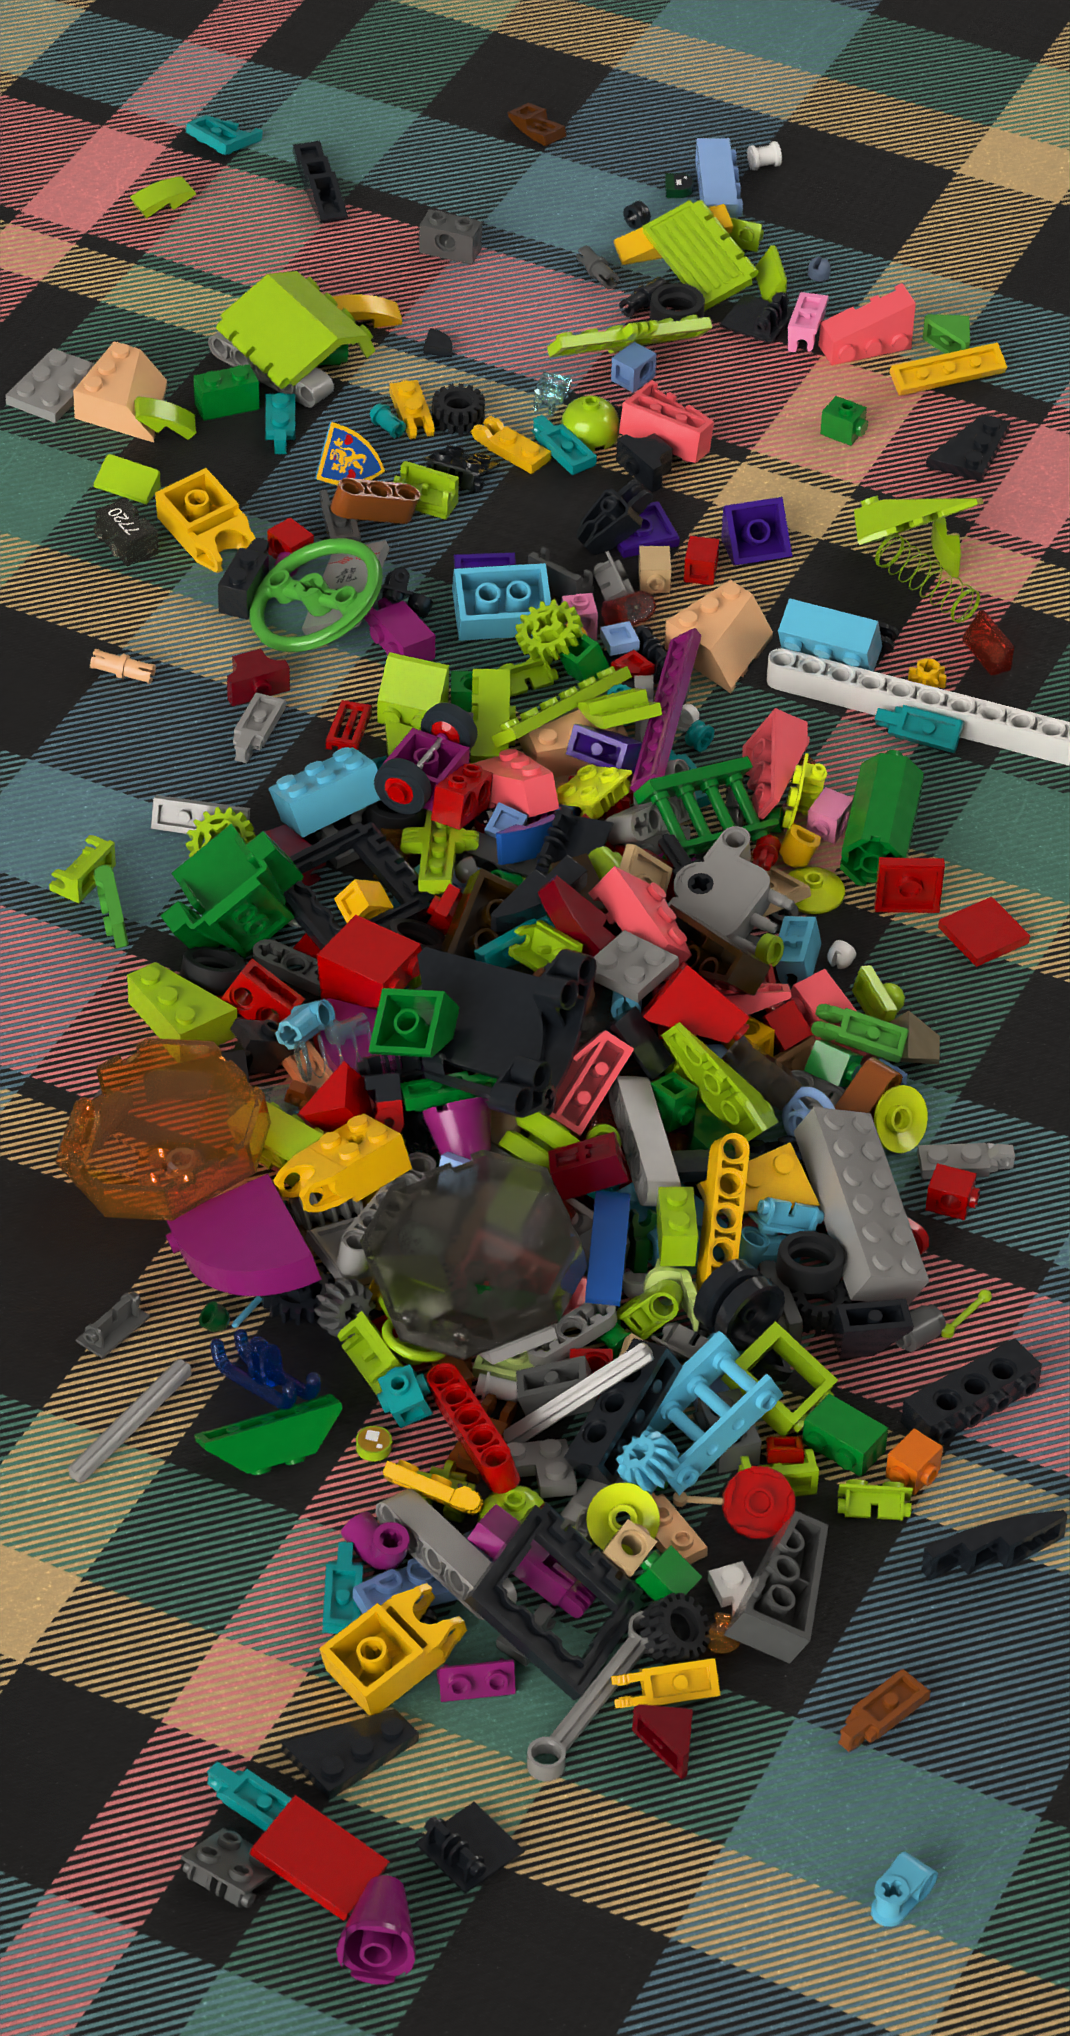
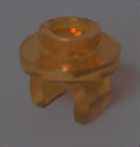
[706,1612,741,1653]

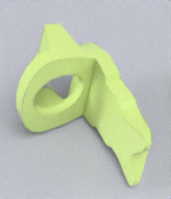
[643,1258,700,1332]

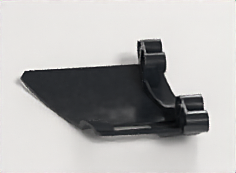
[417,947,597,1118]

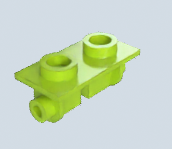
[728,218,764,252]
[498,656,558,697]
[837,1479,913,1521]

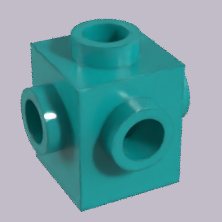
[377,1364,433,1428]

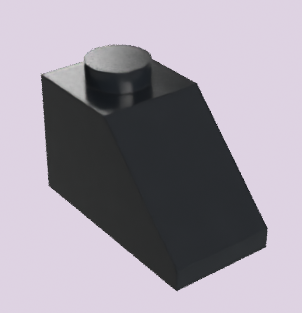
[832,1299,914,1359]

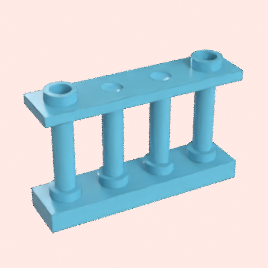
[646,1331,784,1496]

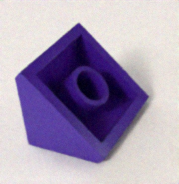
[721,497,792,566]

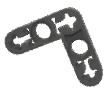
[253,939,321,997]

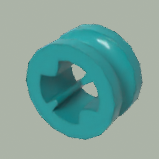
[685,720,715,752]

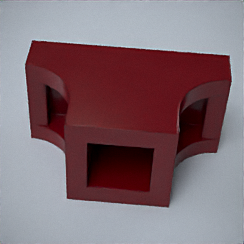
[227,648,290,707]

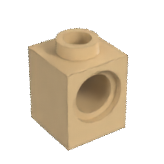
[638,546,671,593]
[602,1519,657,1579]

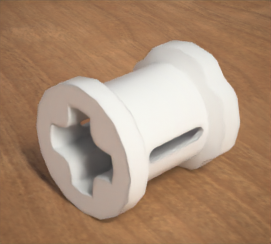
[747,141,782,171]

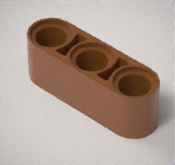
[330,478,420,524]
[835,1057,903,1121]

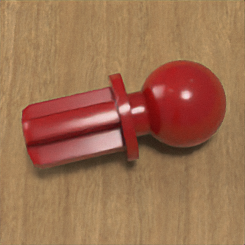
[753,834,781,871]

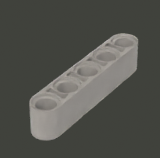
[208,331,334,407]
[608,1076,681,1206]
[336,1152,436,1276]
[376,1489,517,1620]

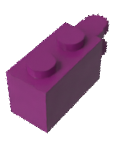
[364,598,436,661]

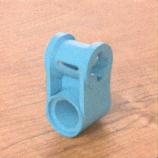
[871,1851,938,1927]

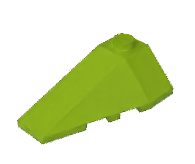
[661,1022,779,1142]

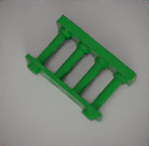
[633,756,779,861]

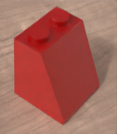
[317,915,422,1008]
[641,962,750,1044]

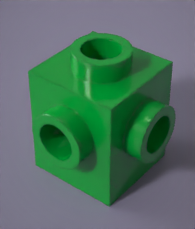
[651,1071,699,1133]

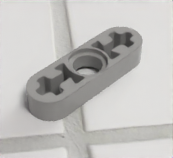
[527,1303,618,1366]

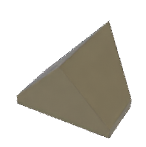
[877,1011,940,1064]

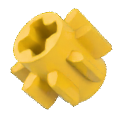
[908,658,947,688]

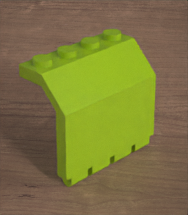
[216,271,376,389]

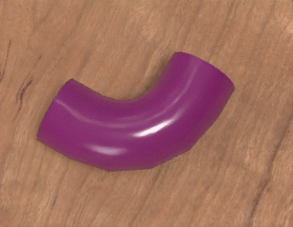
[341,1511,410,1570]

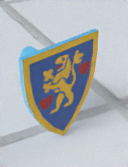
[315,422,385,485]

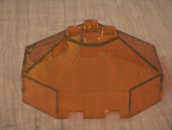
[55,1038,271,1221]

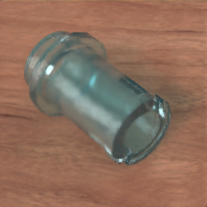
[325,1012,370,1046]

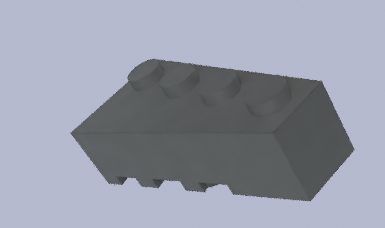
[724,1511,828,1663]

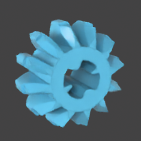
[616,1430,680,1494]

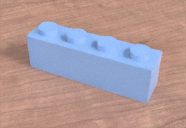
[695,138,743,219]

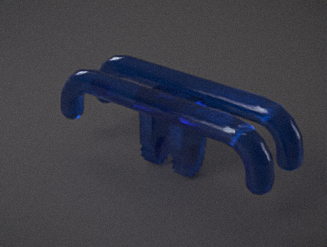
[210,1329,321,1410]

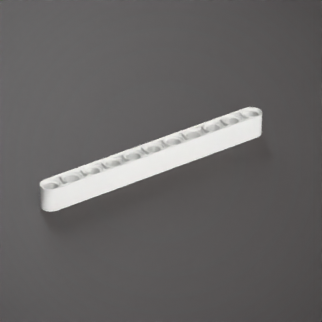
[766,648,1070,766]

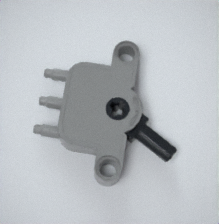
[658,826,795,956]

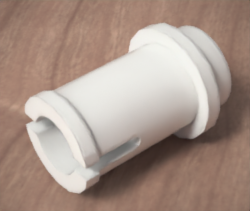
[475,1371,518,1403]

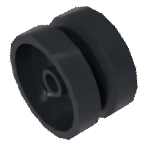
[693,1259,785,1351]

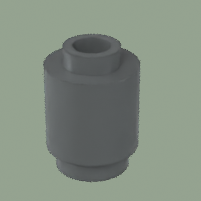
[895,1304,946,1352]

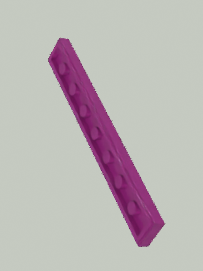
[630,628,702,793]

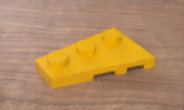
[696,1142,820,1216]

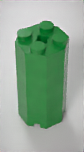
[840,750,924,888]

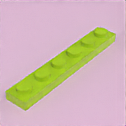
[491,666,632,748]

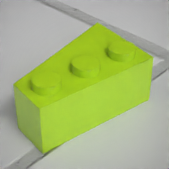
[470,669,516,763]
[127,962,237,1061]
[228,1096,325,1194]

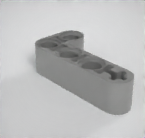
[606,759,697,845]

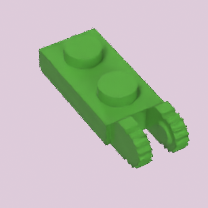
[94,864,129,948]
[811,1004,909,1063]

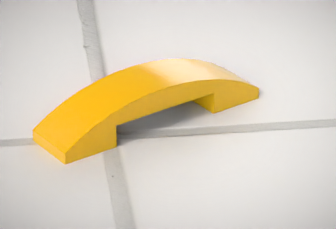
[332,294,402,328]

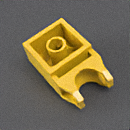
[155,468,256,573]
[273,1113,412,1213]
[319,1583,467,1716]

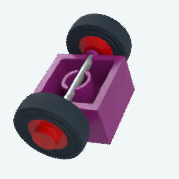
[374,703,478,814]

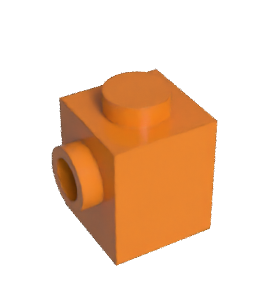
[885,1429,943,1495]

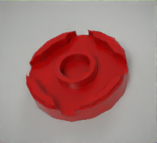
[722,1466,795,1539]

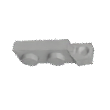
[233,693,286,763]
[917,1143,1015,1180]

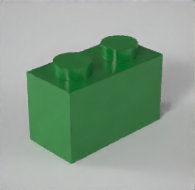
[194,364,259,421]
[802,1393,888,1477]

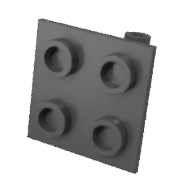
[181,1828,276,1908]

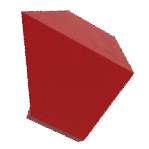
[298,1061,373,1132]

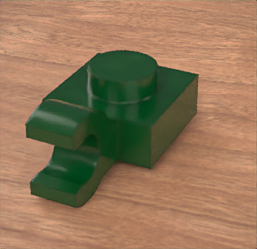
[626,1208,657,1274]

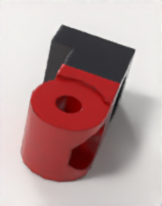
[363,1072,404,1133]

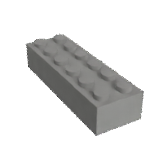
[793,1107,929,1305]

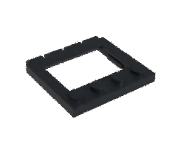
[283,822,436,950]
[464,1502,644,1701]

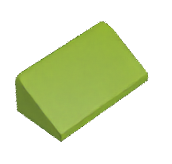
[755,245,787,302]
[94,454,161,504]

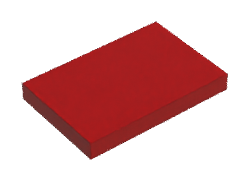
[249,1795,390,1922]

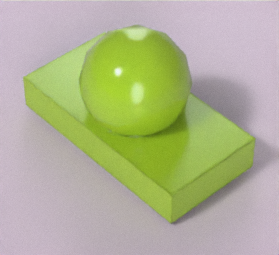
[852,965,905,1022]

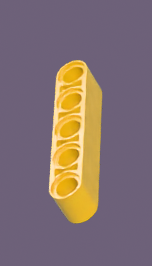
[696,1133,750,1291]

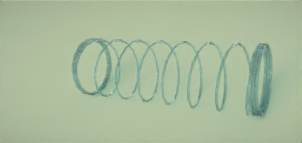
[294,1023,400,1082]

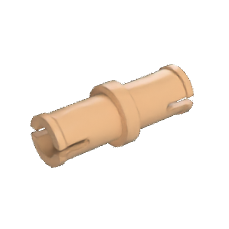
[90,649,156,684]

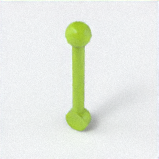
[941,1289,992,1339]

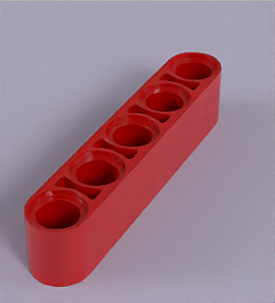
[426,1363,520,1494]

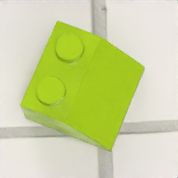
[377,652,449,729]

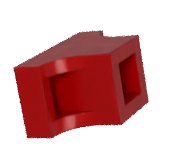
[427,883,462,935]

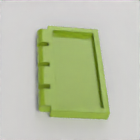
[642,200,759,311]

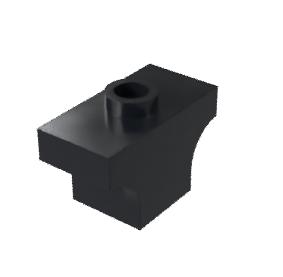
[616,433,673,492]
[230,1019,304,1074]

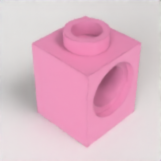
[562,593,598,641]
[807,787,853,844]

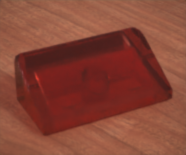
[962,610,1014,675]

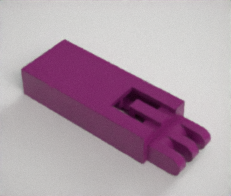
[467,1504,596,1618]

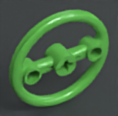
[250,538,383,652]

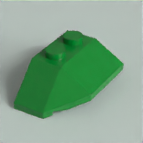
[194,1394,342,1475]

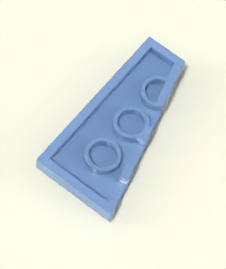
[353,1530,493,1614]

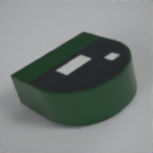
[665,173,694,198]

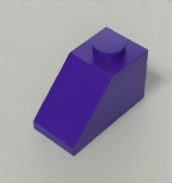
[566,724,642,774]

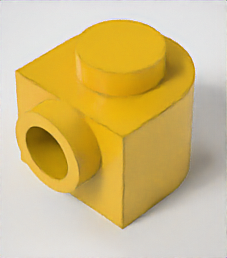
[779,823,821,868]

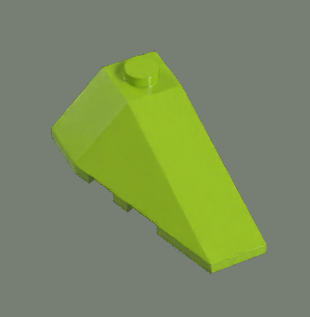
[854,496,984,545]

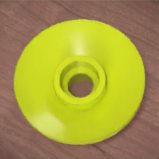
[788,867,845,914]
[874,1085,928,1153]
[586,1482,660,1555]

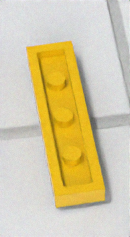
[889,342,1007,396]

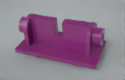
[437,1658,516,1702]

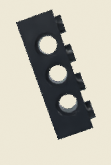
[564,1338,683,1485]
[901,1338,1042,1444]

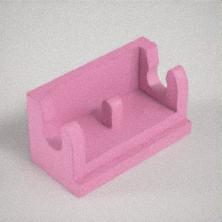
[788,292,829,353]

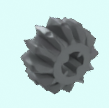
[314,1277,377,1338]

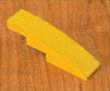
[614,204,733,265]

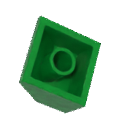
[368,988,460,1057]

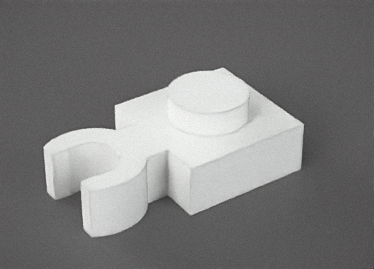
[708,1561,752,1618]

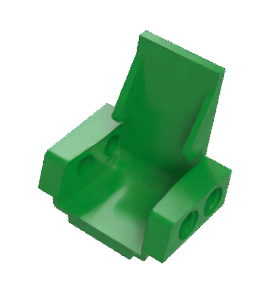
[160,824,304,959]

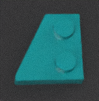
[186,115,263,155]

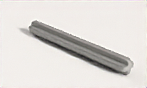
[503,1342,654,1444]
[68,1359,192,1483]

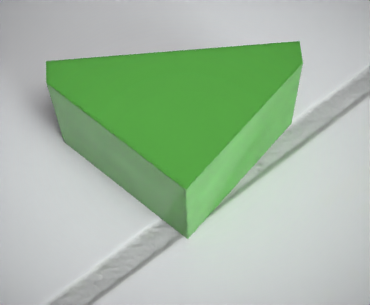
[922,314,970,354]

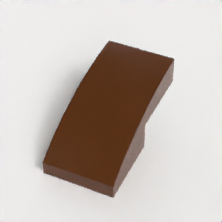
[508,103,566,146]

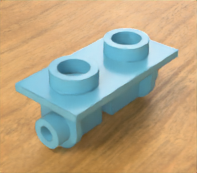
[748,1197,824,1236]

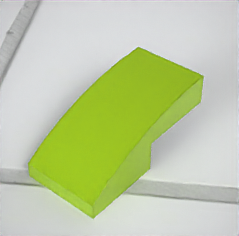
[130,176,196,219]
[134,397,196,440]
[931,517,961,577]

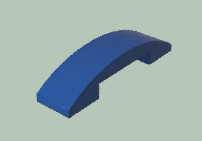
[496,804,580,865]
[585,1190,631,1306]

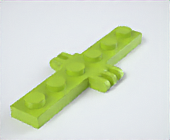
[547,315,713,358]
[400,810,479,894]

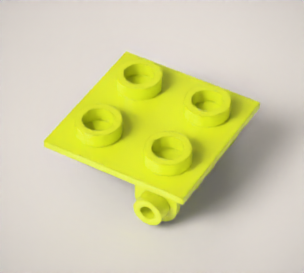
[782,753,827,834]
[556,765,632,820]

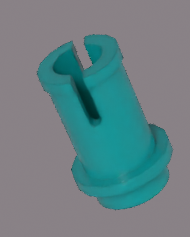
[370,404,406,438]

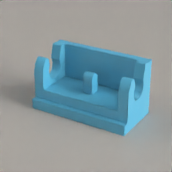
[776,916,822,984]

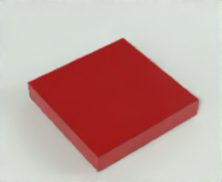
[874,857,945,913]
[938,896,1030,967]

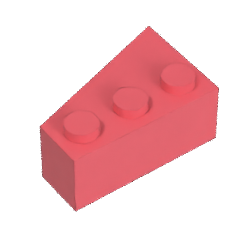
[819,283,916,366]
[619,380,714,464]
[472,749,559,817]
[589,866,692,982]
[784,969,877,1066]
[541,1030,634,1137]

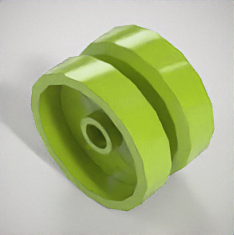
[497,1112,580,1183]

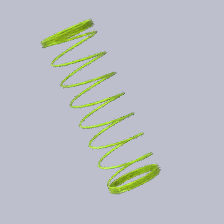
[875,534,980,623]

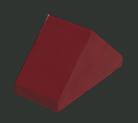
[632,1704,693,1779]

